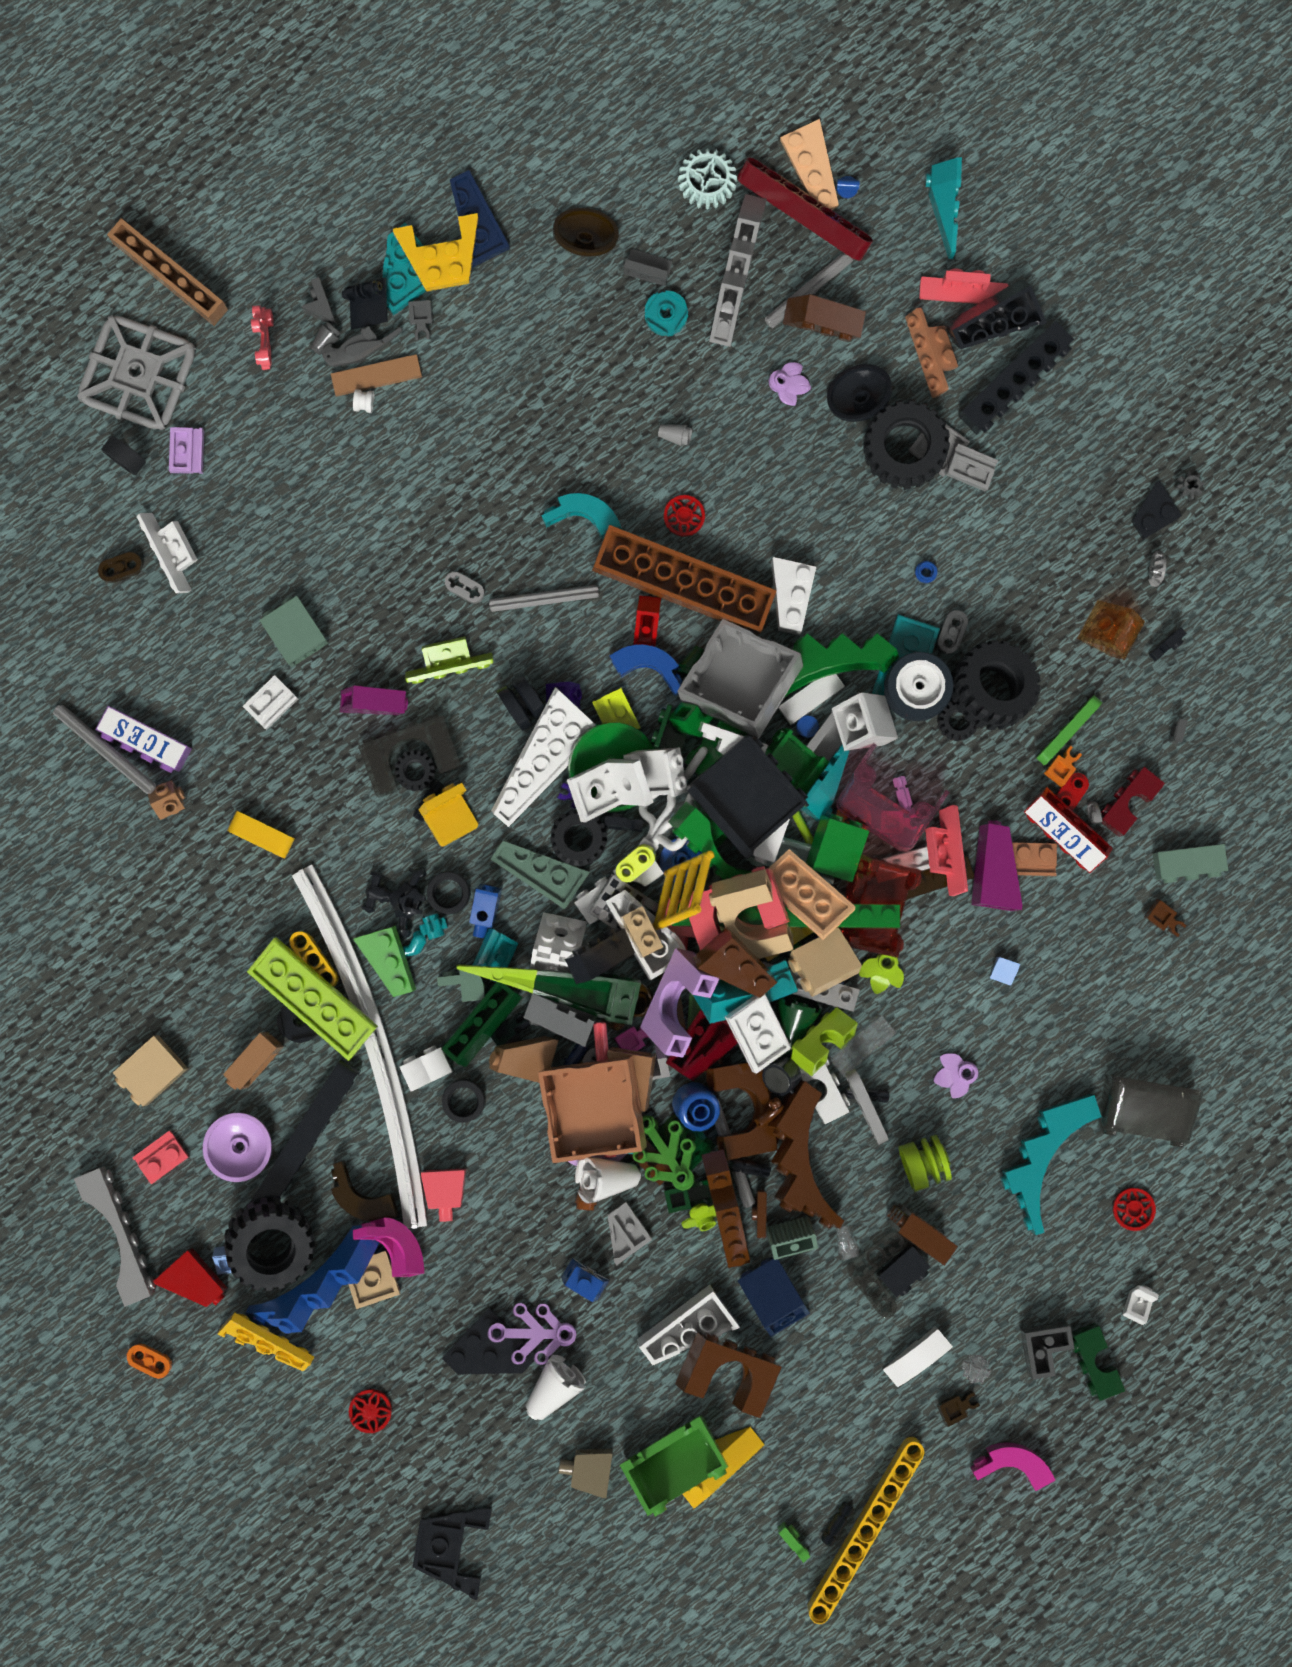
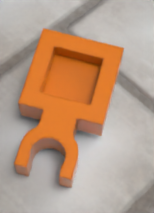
[1044,746,1082,787]

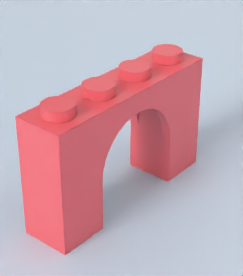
[689,866,790,951]

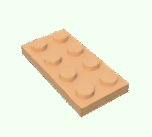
[769,849,855,940]

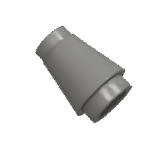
[658,424,692,447]

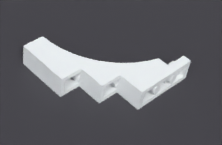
[698,722,790,864]

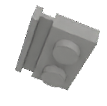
[945,444,998,491]

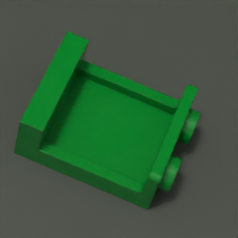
[765,728,829,794]

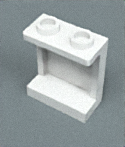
[623,747,687,797]

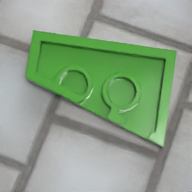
[353,926,416,997]

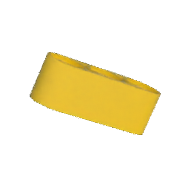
[227,811,295,859]
[289,932,339,987]

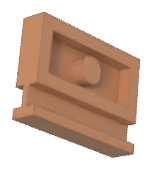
[1012,842,1057,876]

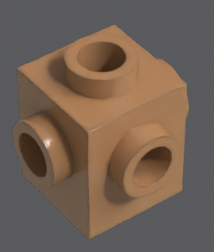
[148,780,186,820]

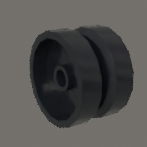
[495,673,545,732]

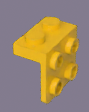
[418,783,478,847]

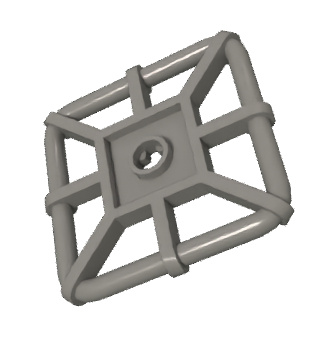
[77,314,196,430]

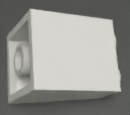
[832,693,898,751]

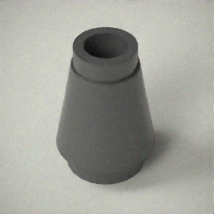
[310,322,341,355]

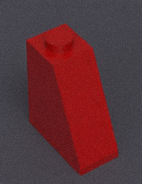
[153,1248,228,1307]

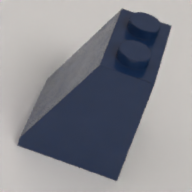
[737,1258,810,1337]

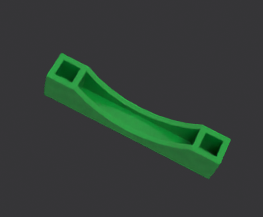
[668,802,752,880]

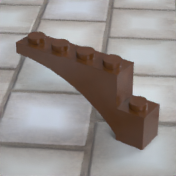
[702,1149,750,1268]

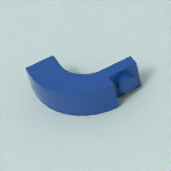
[610,645,683,696]

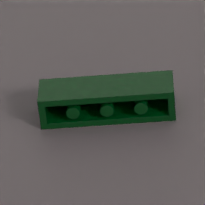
[441,982,523,1067]

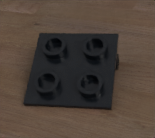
[342,278,388,330]

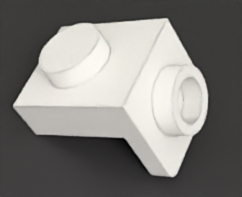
[1122,1285,1159,1325]

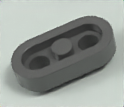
[937,610,968,654]

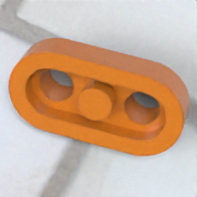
[127,1343,172,1378]

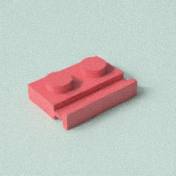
[132,1130,190,1184]

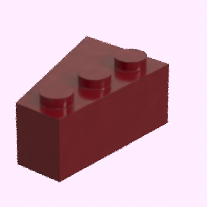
[666,1010,738,1081]

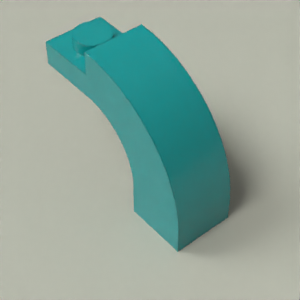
[541,493,621,540]

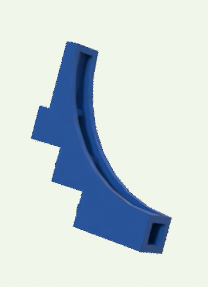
[245,1225,380,1334]

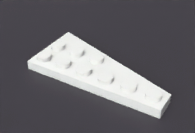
[491,687,596,827]

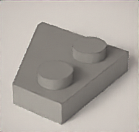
[608,1202,652,1265]

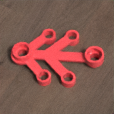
[251,305,274,370]

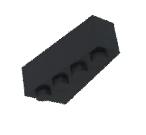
[944,279,1047,349]

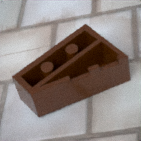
[783,294,866,342]
[693,927,777,998]

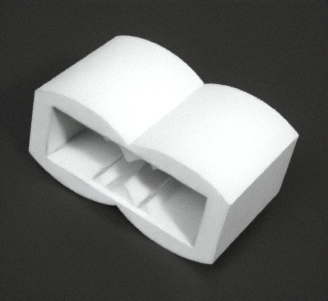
[400,1045,453,1091]

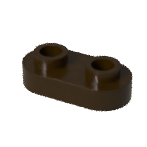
[98,552,143,583]

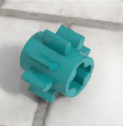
[419,914,448,940]

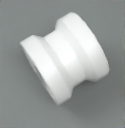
[353,389,374,413]

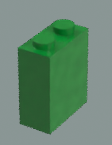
[806,813,869,882]

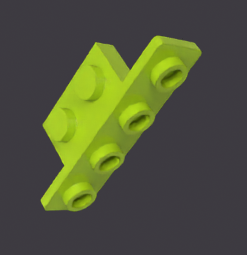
[405,637,494,684]

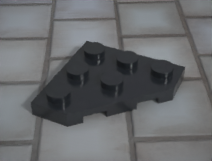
[442,1308,539,1375]

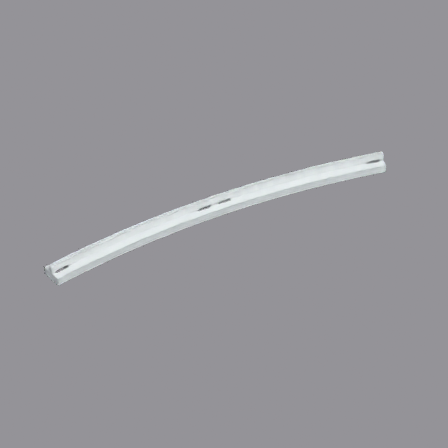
[292,865,427,1229]

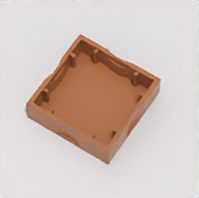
[538,1056,647,1163]

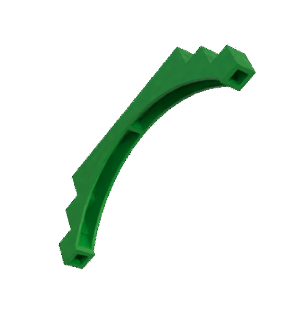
[685,633,899,849]

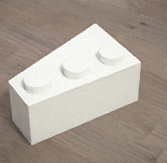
[771,557,816,636]

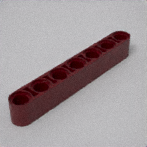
[737,157,873,261]

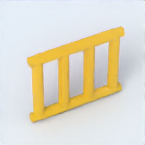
[652,851,714,931]

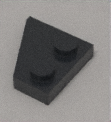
[1131,481,1182,540]

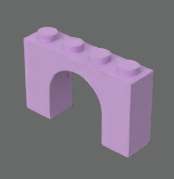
[640,948,719,1058]

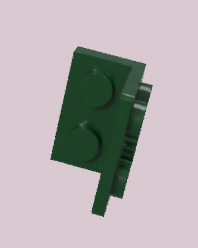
[651,704,687,752]
[648,1113,717,1178]

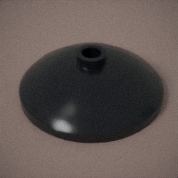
[827,364,893,422]

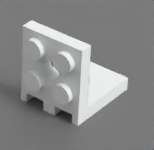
[567,759,654,822]
[530,912,587,972]

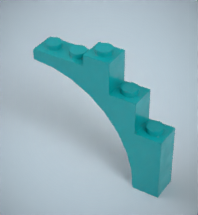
[1000,1094,1102,1235]

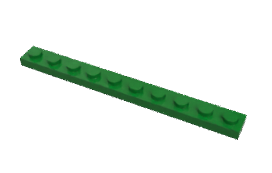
[672,903,900,928]

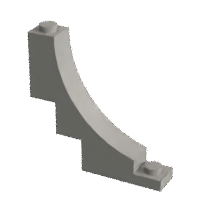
[709,194,767,347]

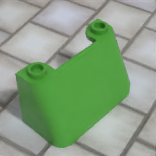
[620,1414,729,1517]

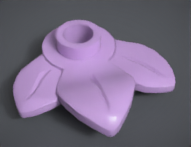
[769,362,811,406]
[933,1054,978,1098]

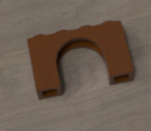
[705,1062,779,1160]
[887,1203,958,1266]
[675,1332,782,1418]

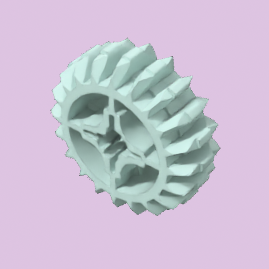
[678,148,737,210]

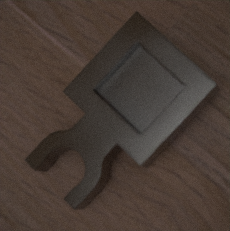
[936,1391,980,1427]

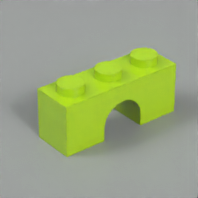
[791,1007,858,1076]

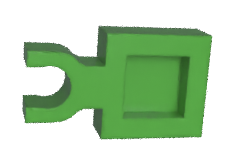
[777,1522,810,1563]

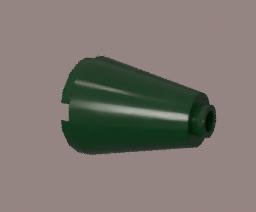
[776,994,822,1058]

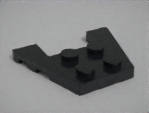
[413,1506,492,1600]

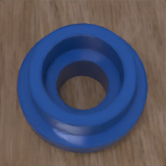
[915,561,937,583]

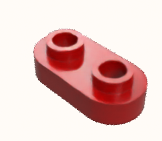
[1056,773,1089,811]

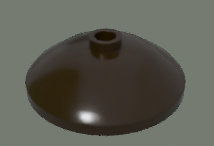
[553,208,619,257]

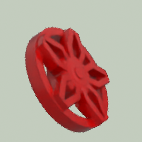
[664,495,705,537]
[1112,1188,1156,1231]
[349,1389,392,1433]

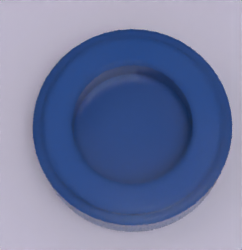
[796,716,819,738]

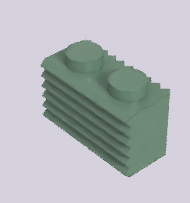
[766,1216,818,1260]

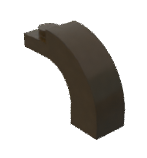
[331,1160,399,1221]

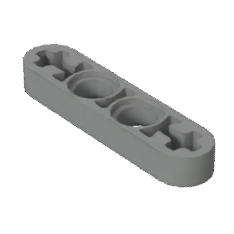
[845,1069,889,1145]

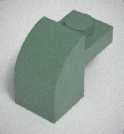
[437,970,486,1002]

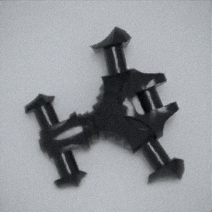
[361,867,426,939]

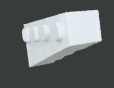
[637,1285,740,1365]

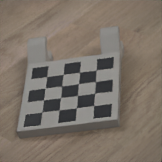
[588,874,658,931]

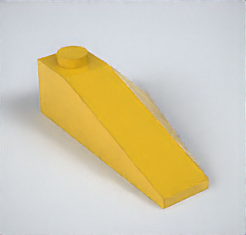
[683,1426,765,1508]

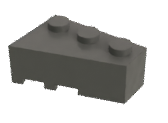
[524,993,596,1047]

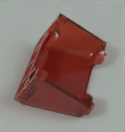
[839,854,922,958]

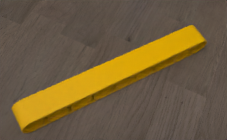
[807,1437,924,1624]

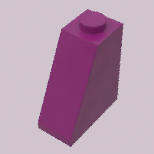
[340,686,408,715]

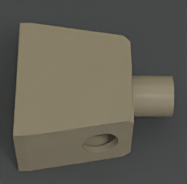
[559,1449,613,1498]

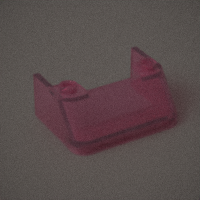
[836,743,950,852]

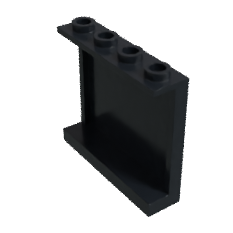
[685,734,809,859]

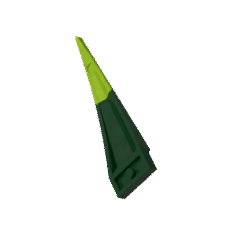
[456,965,641,1025]

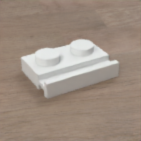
[243,675,298,730]

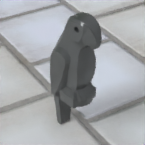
[322,326,402,367]

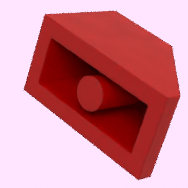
[633,595,661,647]

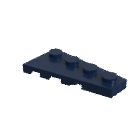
[450,170,510,268]

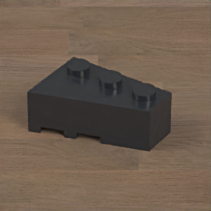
[565,928,635,984]

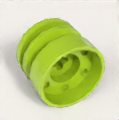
[899,1134,952,1192]

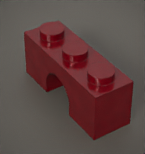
[1100,767,1165,837]

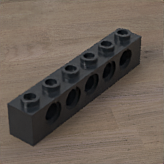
[959,321,1074,435]

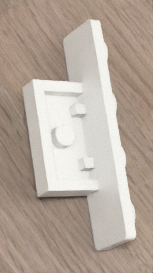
[137,513,198,593]

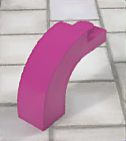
[353,1218,424,1277]
[970,1442,1055,1491]

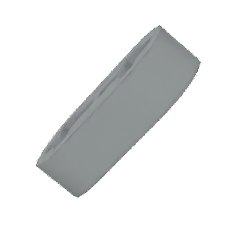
[445,572,485,604]

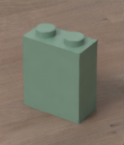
[259,596,329,667]

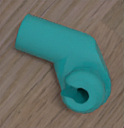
[403,930,426,957]

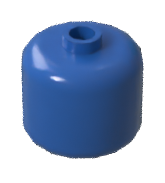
[672,1082,720,1132]

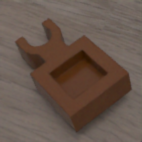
[1144,899,1187,937]

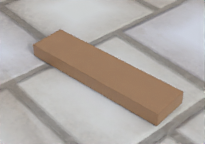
[331,354,422,397]

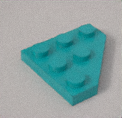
[382,223,426,316]

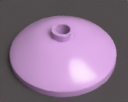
[203,1113,272,1182]

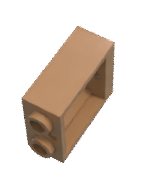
[223,1032,284,1090]

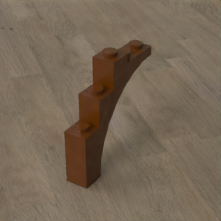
[768,1081,844,1229]

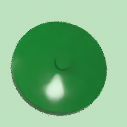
[568,722,654,812]

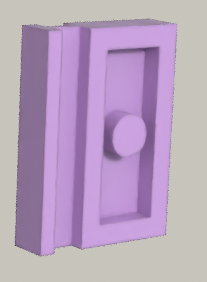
[169,427,204,474]

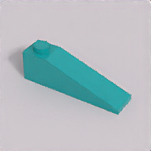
[925,157,962,259]
[801,744,850,822]

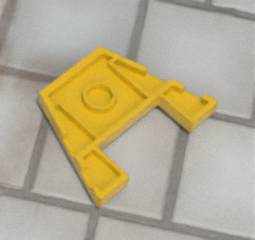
[393,213,479,292]

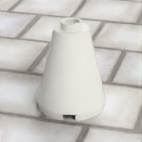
[575,1157,641,1203]
[526,1355,586,1420]

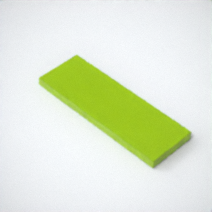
[247,937,378,1061]

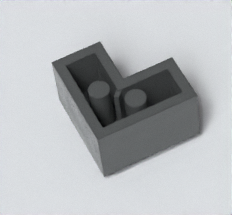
[1020,1321,1074,1380]

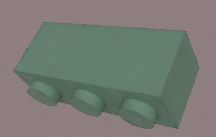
[1153,844,1228,884]

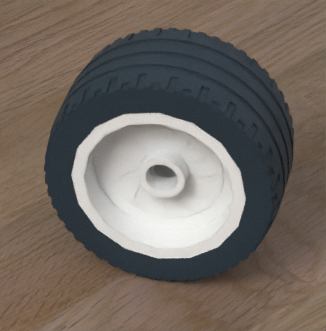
[884,652,953,721]

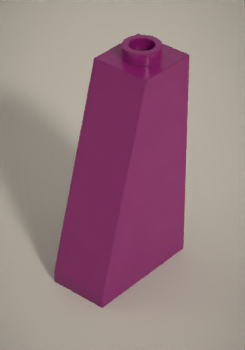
[971,821,1023,911]

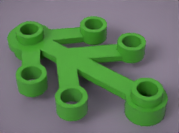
[633,1115,696,1191]

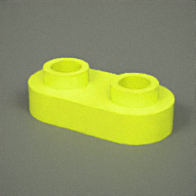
[616,844,656,882]

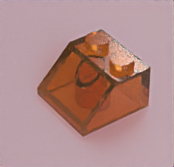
[1077,600,1145,660]

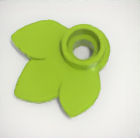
[859,951,904,994]
[681,1203,716,1231]

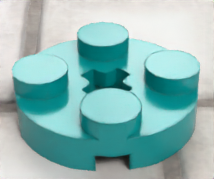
[645,291,688,336]

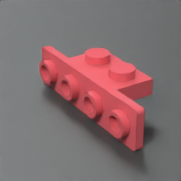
[919,269,1008,304]
[925,805,968,896]

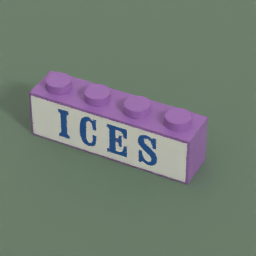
[95,706,192,773]

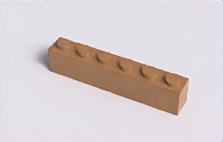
[107,218,228,326]

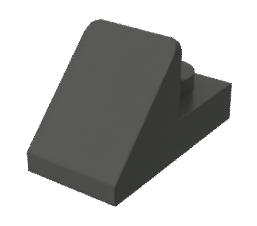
[301,277,336,325]

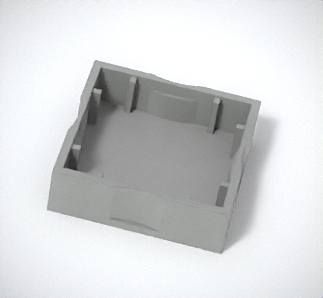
[678,619,803,739]

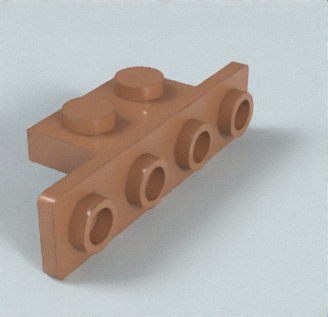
[905,308,958,398]

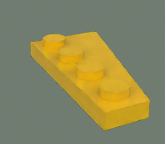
[217,1312,314,1371]

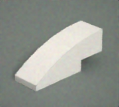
[883,1326,953,1387]

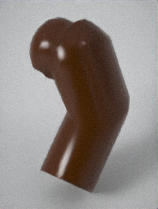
[754,1098,784,1128]

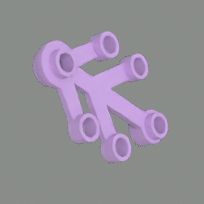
[487,1303,576,1365]

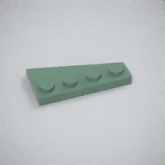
[491,841,590,909]

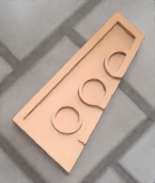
[780,119,839,210]

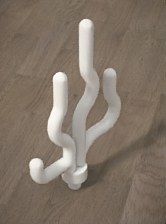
[639,747,708,859]

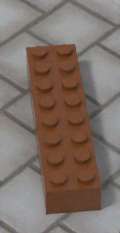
[592,525,777,635]

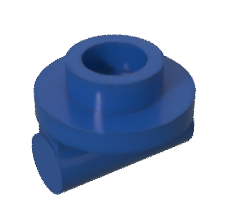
[836,176,860,199]

